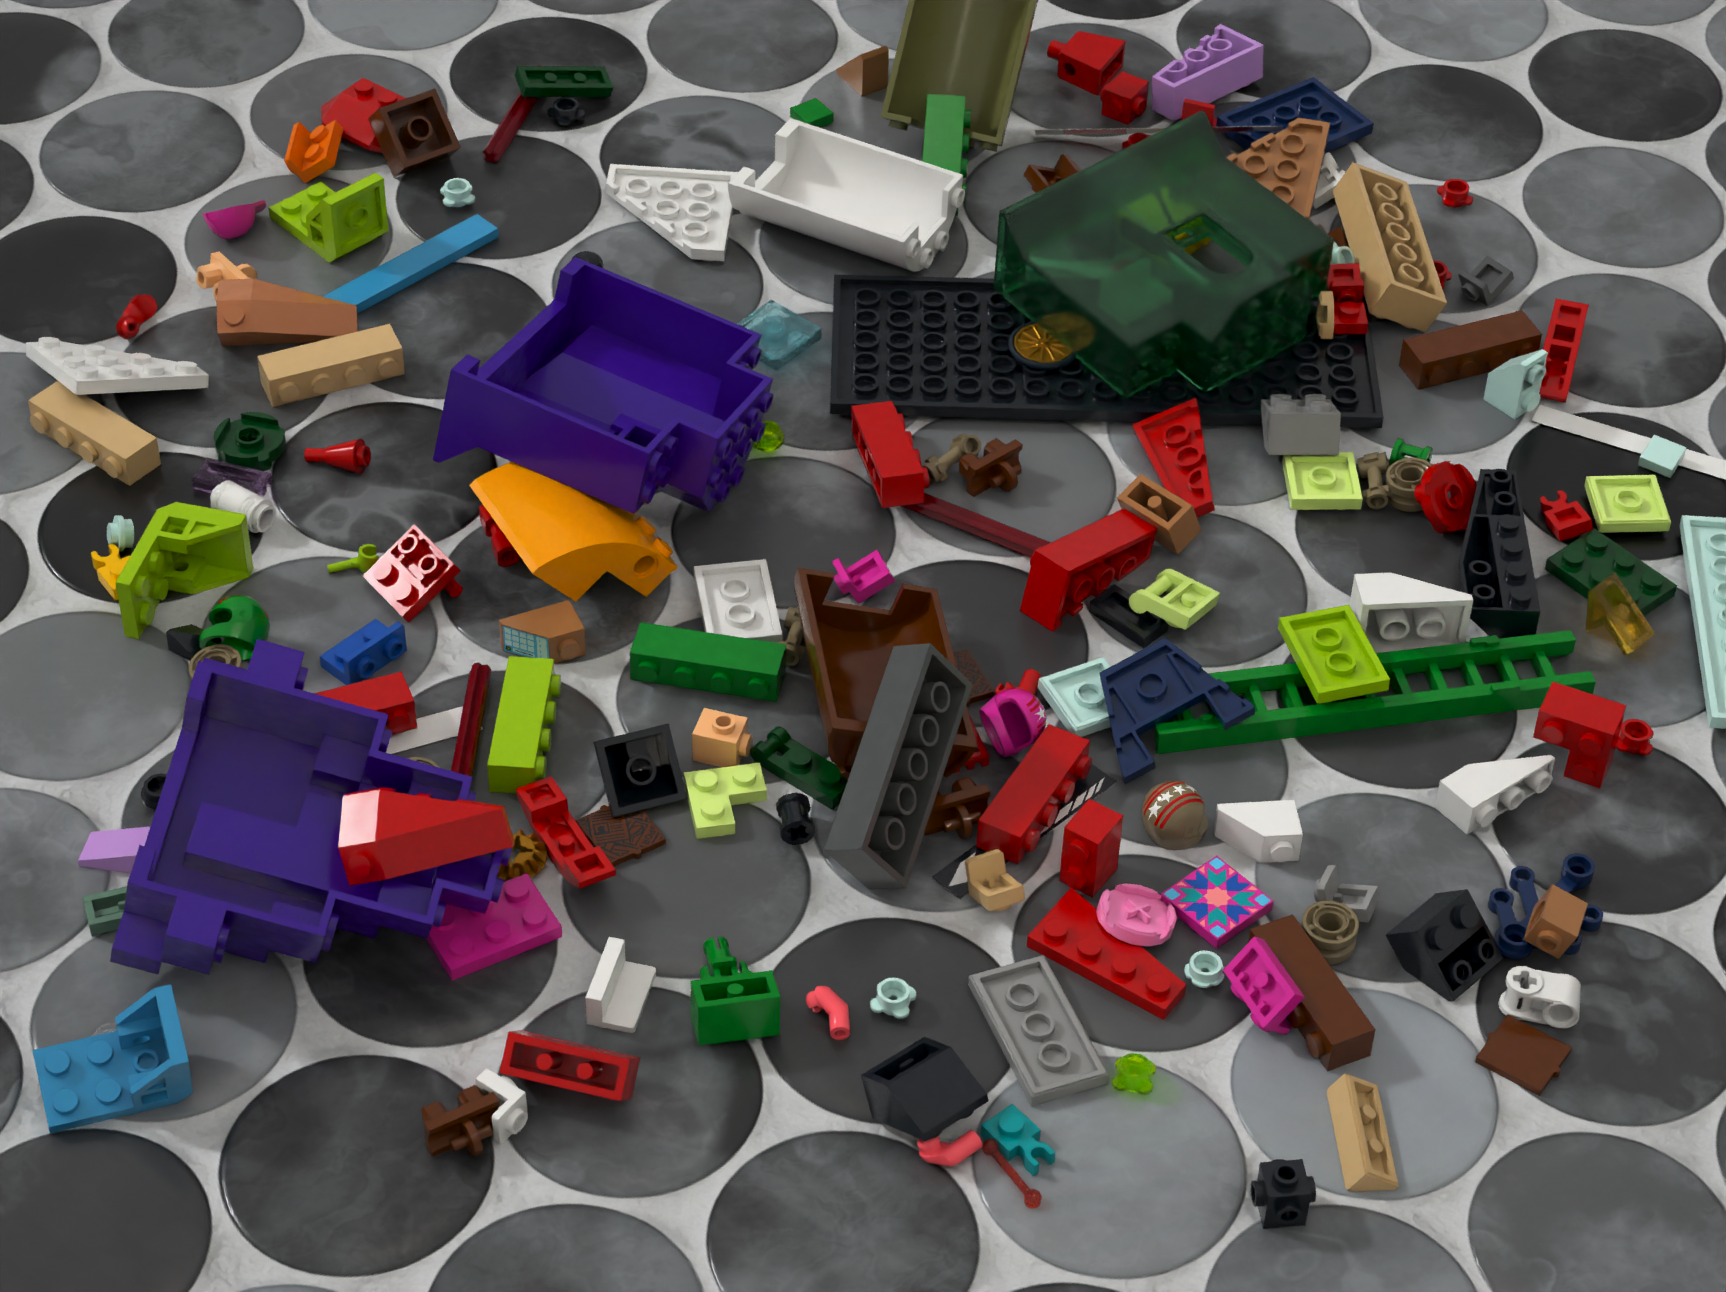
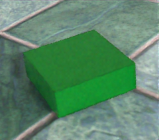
[790,98,834,128]

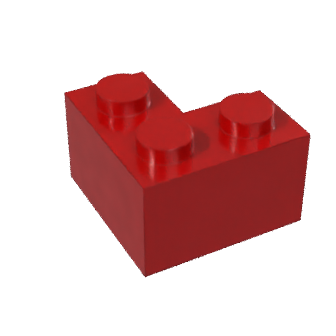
[1533,681,1627,788]

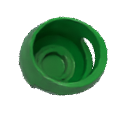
[199,595,270,661]

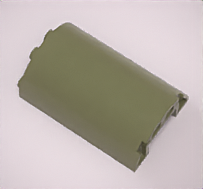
[880,0,1038,152]

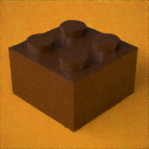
[368,89,461,178]

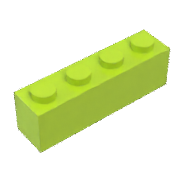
[487,656,561,794]

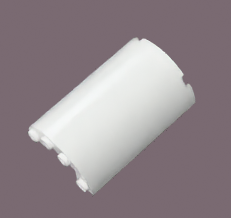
[728,118,965,272]

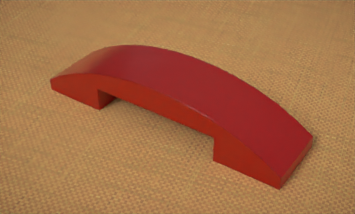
[516,776,616,889]

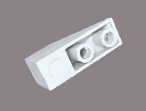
[1435,755,1555,835]

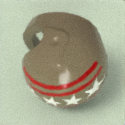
[1141,781,1208,850]

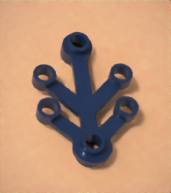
[1488,853,1603,959]

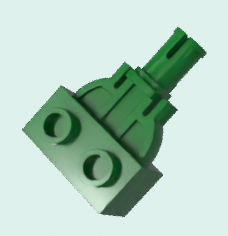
[691,937,780,1046]

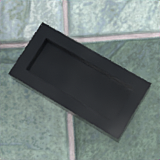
[1089,584,1169,648]

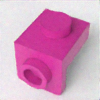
[832,550,895,604]

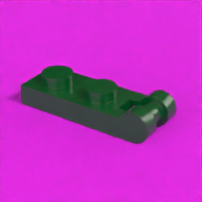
[750,726,848,810]

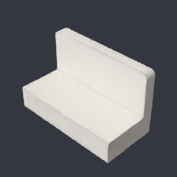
[585,937,656,1033]

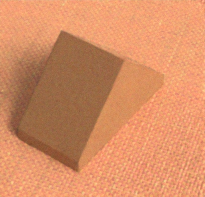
[836,45,889,97]

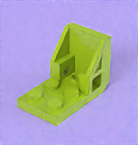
[269,172,389,263]
[115,502,254,639]

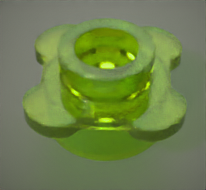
[1112,1053,1156,1095]

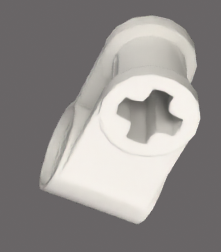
[1498,966,1581,1029]

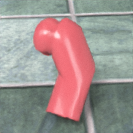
[806,986,850,1040]
[917,1130,983,1167]

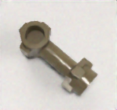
[922,433,981,484]
[1357,452,1391,509]
[778,607,806,666]

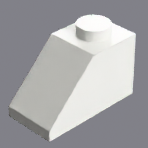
[1213,800,1303,863]

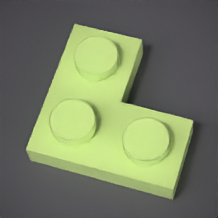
[684,762,767,839]

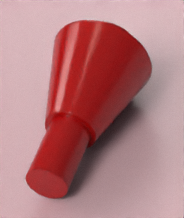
[304,439,371,474]

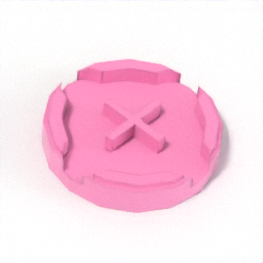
[1096,883,1177,947]

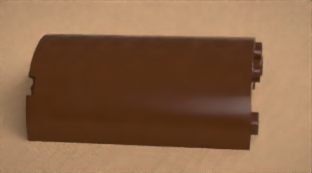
[794,568,977,780]

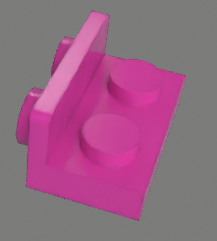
[1223,936,1305,1035]

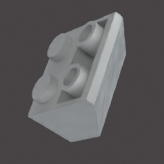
[1261,394,1341,455]

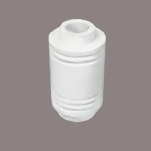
[210,480,276,533]

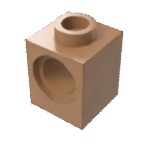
[1523,884,1588,959]

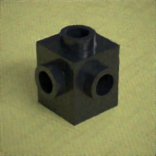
[1251,1159,1316,1229]

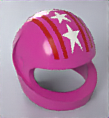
[979,689,1047,758]

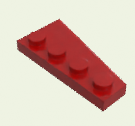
[1027,888,1186,1020]

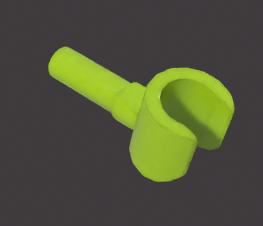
[327,544,379,574]

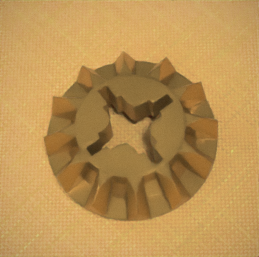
[497,829,547,881]

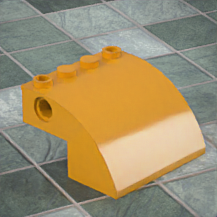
[469,462,678,602]

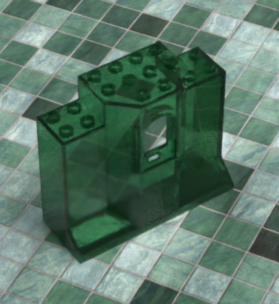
[994,111,1334,399]

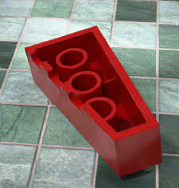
[1020,508,1158,632]

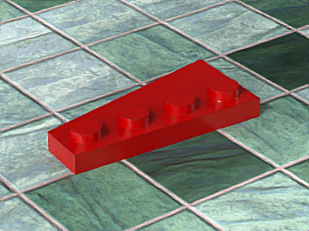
[1132,398,1215,518]

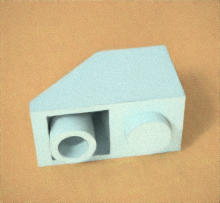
[1483,349,1548,420]

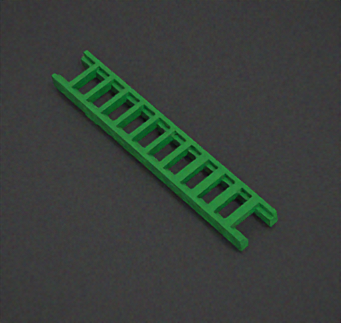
[1154,630,1596,754]

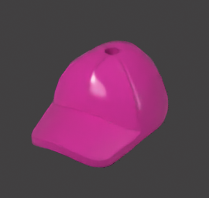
[202,200,266,239]

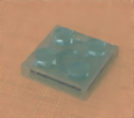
[737,300,822,370]

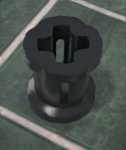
[776,792,815,845]

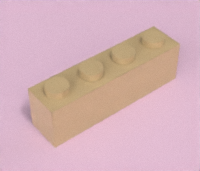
[257,324,405,407]
[28,381,161,486]

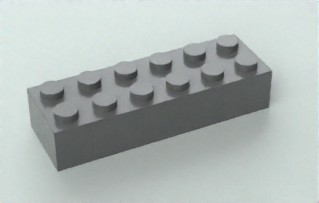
[824,643,973,889]

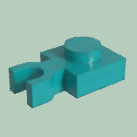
[980,1104,1056,1176]

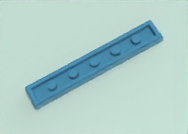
[322,214,499,314]

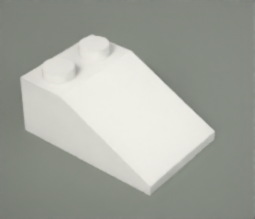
[1349,573,1473,653]

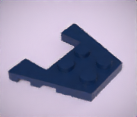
[1099,638,1255,784]

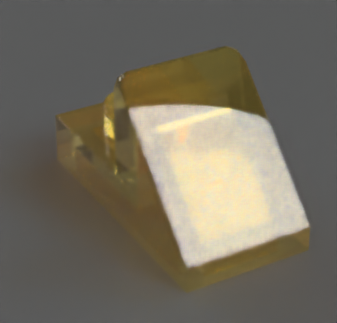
[1586,573,1655,655]

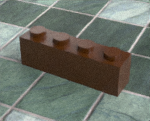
[1399,310,1542,390]
[1248,914,1376,1071]

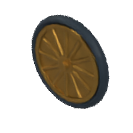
[1008,321,1080,370]

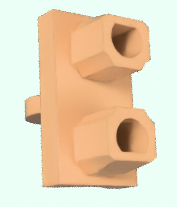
[196,251,257,301]

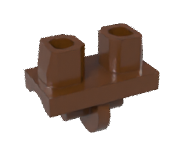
[959,438,1023,497]
[924,777,991,839]
[421,1085,500,1157]

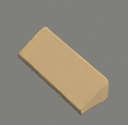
[1327,1073,1399,1192]

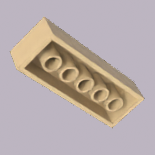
[1332,162,1447,332]

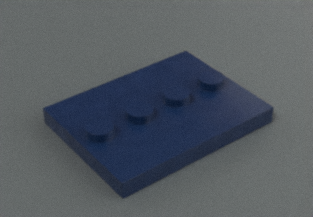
[1216,77,1374,153]

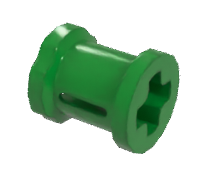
[1389,438,1433,466]

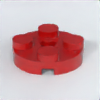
[1414,461,1477,534]

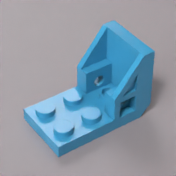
[32,984,193,1133]

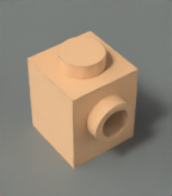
[692,708,753,767]

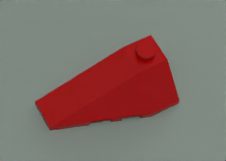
[338,787,515,886]

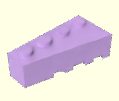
[1152,24,1264,121]

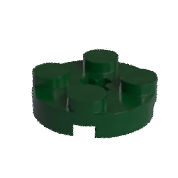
[214,412,286,472]

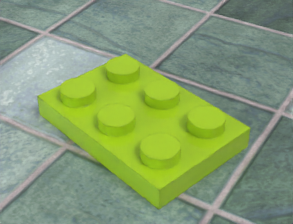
[1278,605,1390,704]

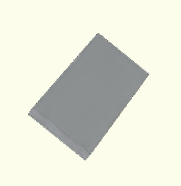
[968,955,1109,1106]

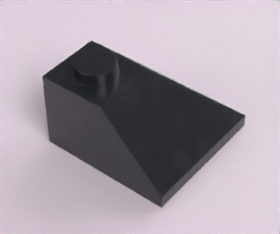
[593,723,687,817]

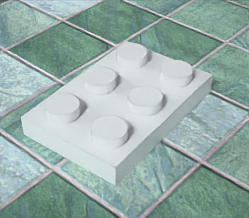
[694,559,782,643]

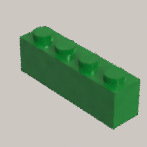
[922,94,971,216]
[630,622,786,702]

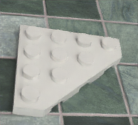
[606,164,738,261]
[26,337,209,395]

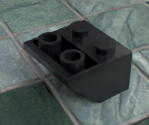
[1386,889,1504,1001]
[861,1037,989,1141]

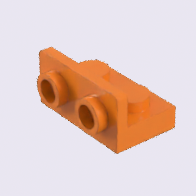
[284,120,344,183]

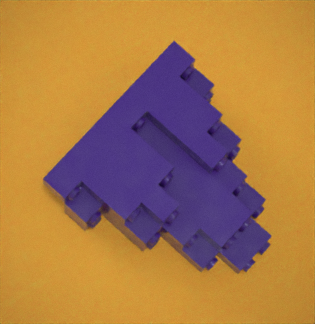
[110,639,513,975]

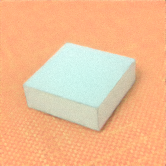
[1638,435,1686,478]

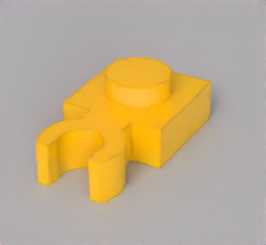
[91,544,130,600]

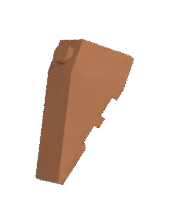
[216,278,358,346]

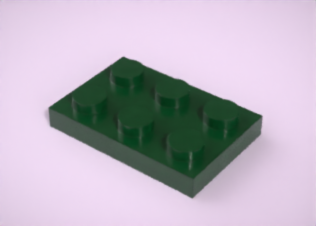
[1545,528,1677,627]

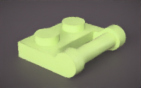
[1129,569,1220,630]

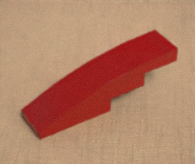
[1539,298,1589,403]

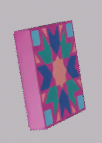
[1161,856,1274,949]

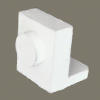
[475,1068,528,1144]

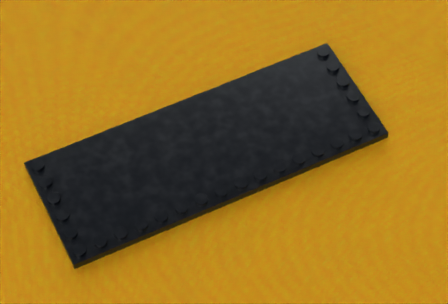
[830,274,1384,428]

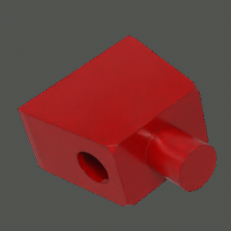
[1047,31,1125,96]

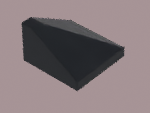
[166,624,222,660]

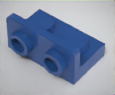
[320,619,407,685]

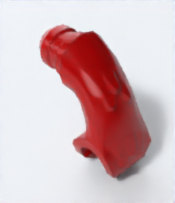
[116,294,157,339]

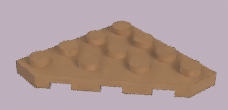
[1182,118,1330,231]

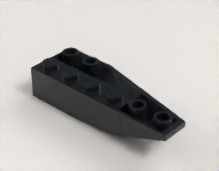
[1458,469,1540,639]

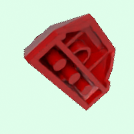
[321,78,407,153]

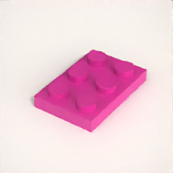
[426,873,562,981]

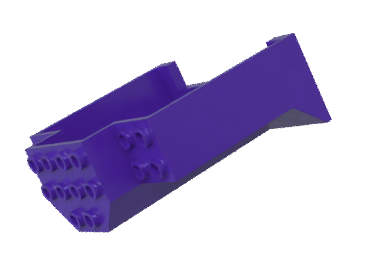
[433,257,774,514]

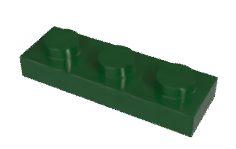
[514,66,613,97]

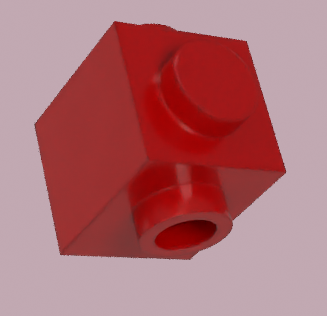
[1100,71,1149,125]

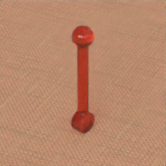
[982,1139,1042,1208]

